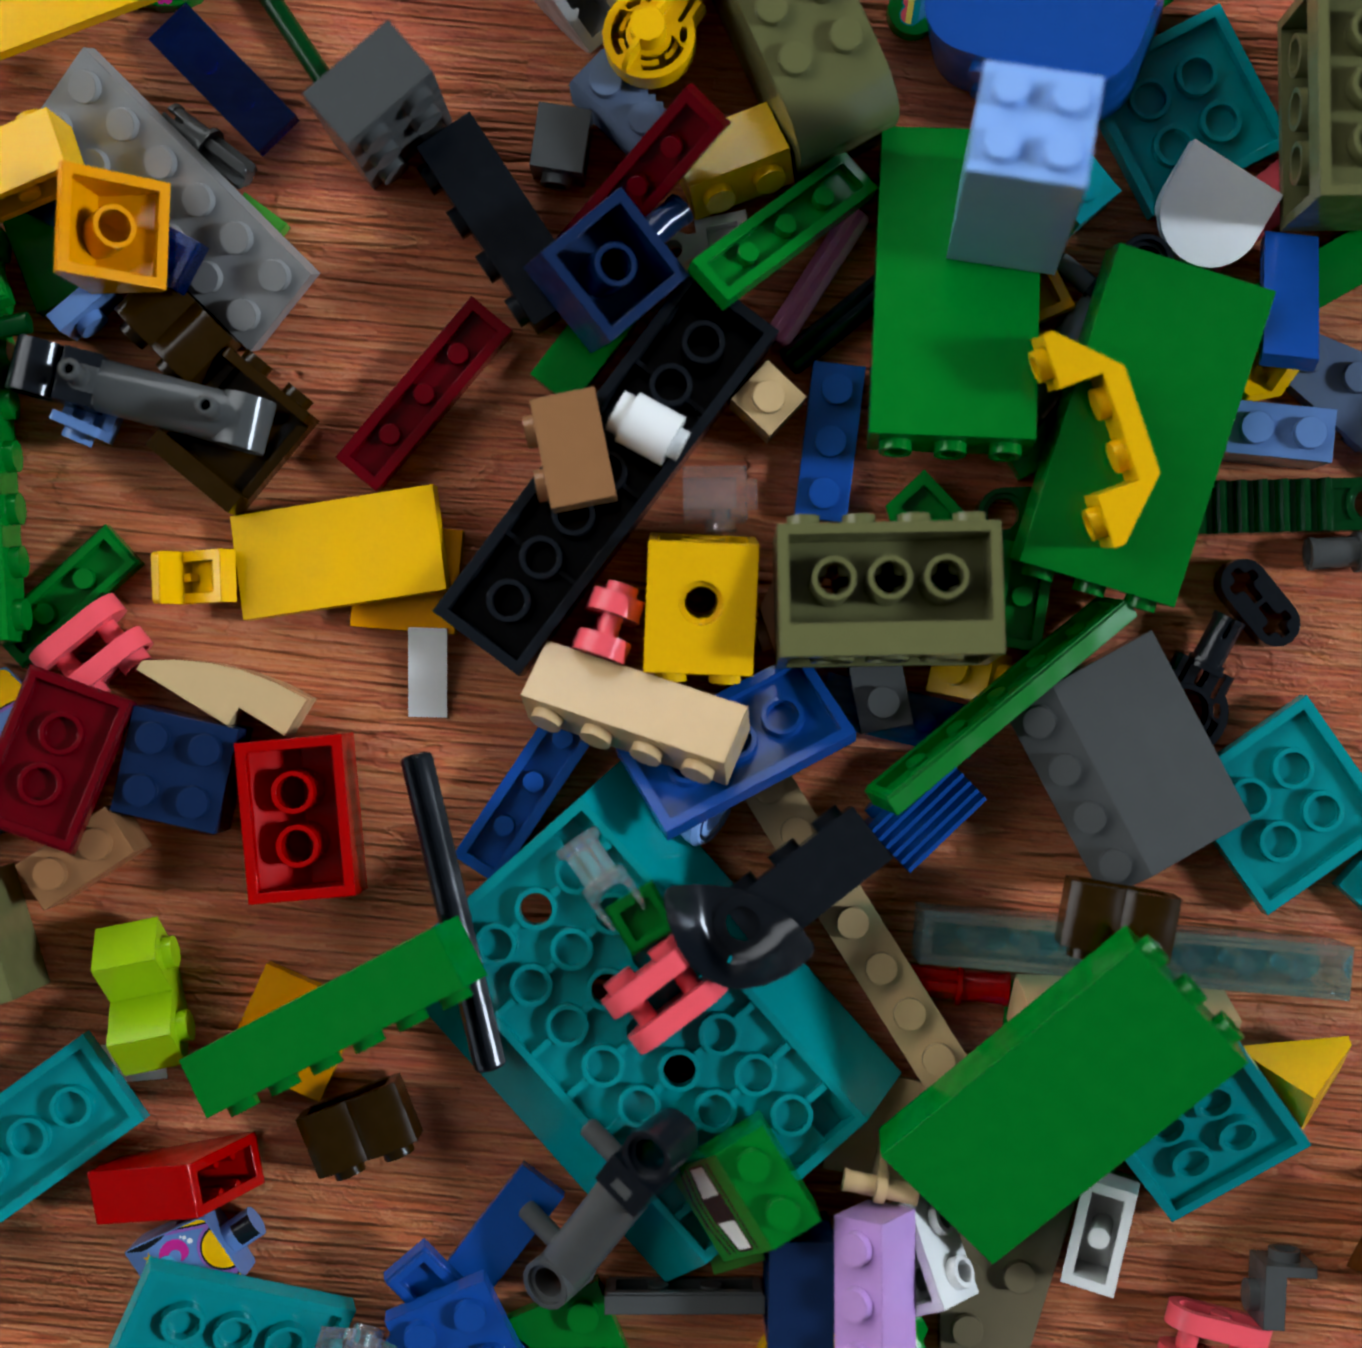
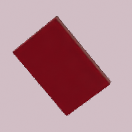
[0,664,137,855]

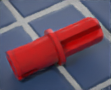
[910,963,1011,1007]

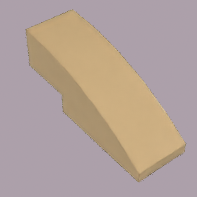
[136,659,317,736]

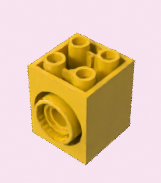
[643,532,760,685]

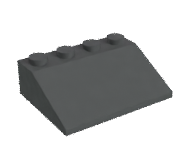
[1010,629,1251,886]

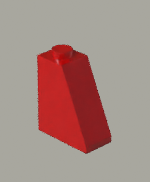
[87,1132,265,1225]

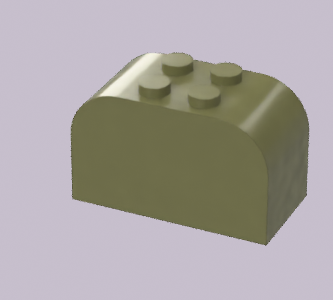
[712,0,900,184]

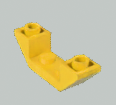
[1028,331,1160,549]

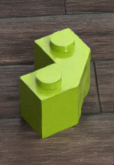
[91,916,195,1076]

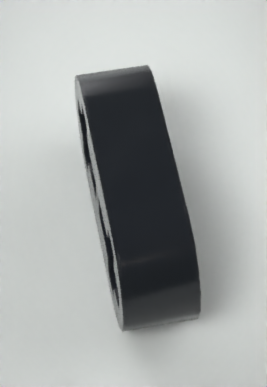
[1213,559,1301,647]

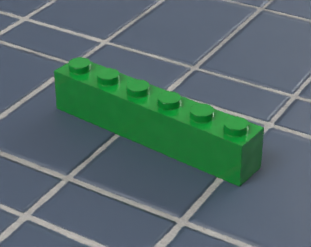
[179,915,487,1118]

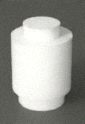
[605,391,691,466]

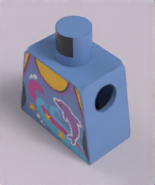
[124,1207,266,1276]

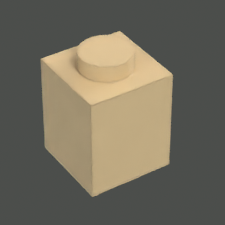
[729,360,807,444]

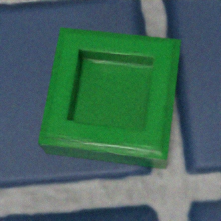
[605,880,672,956]

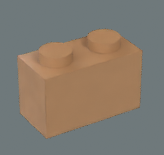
[522,387,618,514]
[15,805,152,910]

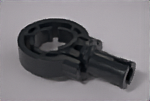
[1169,610,1246,745]

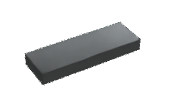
[604,1276,765,1315]

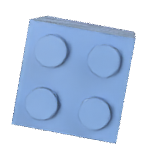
[946,60,1105,275]

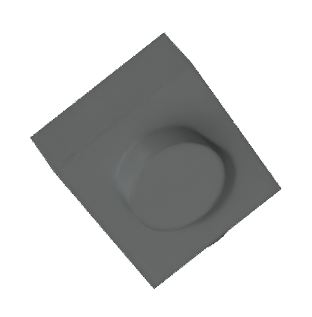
[1241,1243,1318,1331]

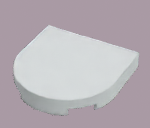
[1154,139,1283,269]

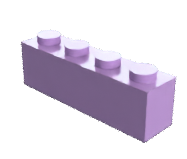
[834,1199,916,1348]

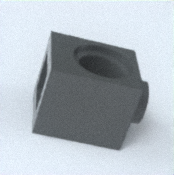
[529,102,594,191]

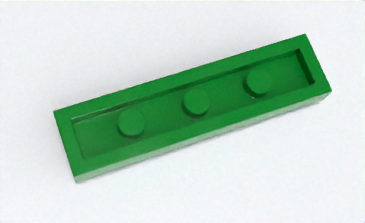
[687,152,878,310]

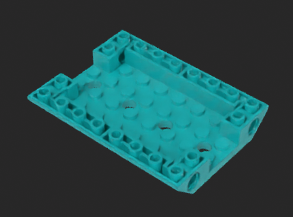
[425,761,902,1282]

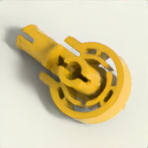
[603,0,707,89]

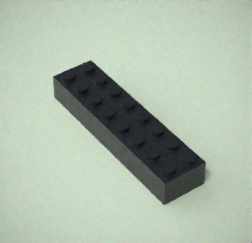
[433,273,779,676]

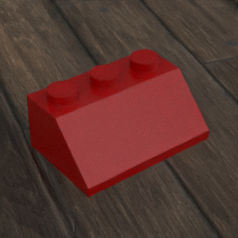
[234,732,368,905]

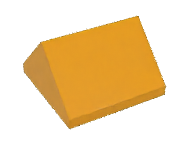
[53,160,171,294]

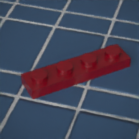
[555,83,732,240]
[336,296,514,493]

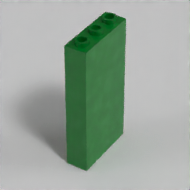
[867,127,1040,462]
[1009,243,1276,613]
[879,925,1248,1264]

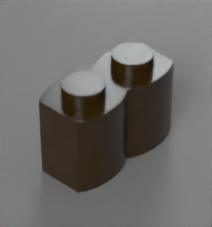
[114,270,243,385]
[1054,875,1182,965]
[295,1073,423,1181]

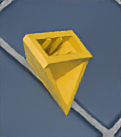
[1244,1036,1352,1130]

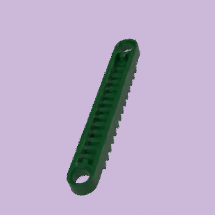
[975,477,1362,541]

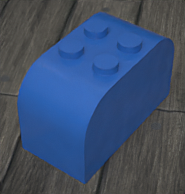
[924,0,1164,121]

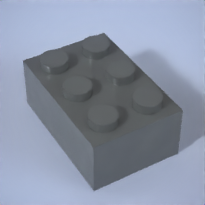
[302,20,453,190]

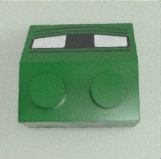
[674,1110,821,1262]

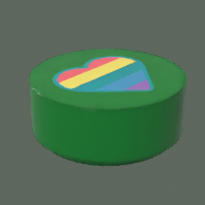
[886,0,929,41]

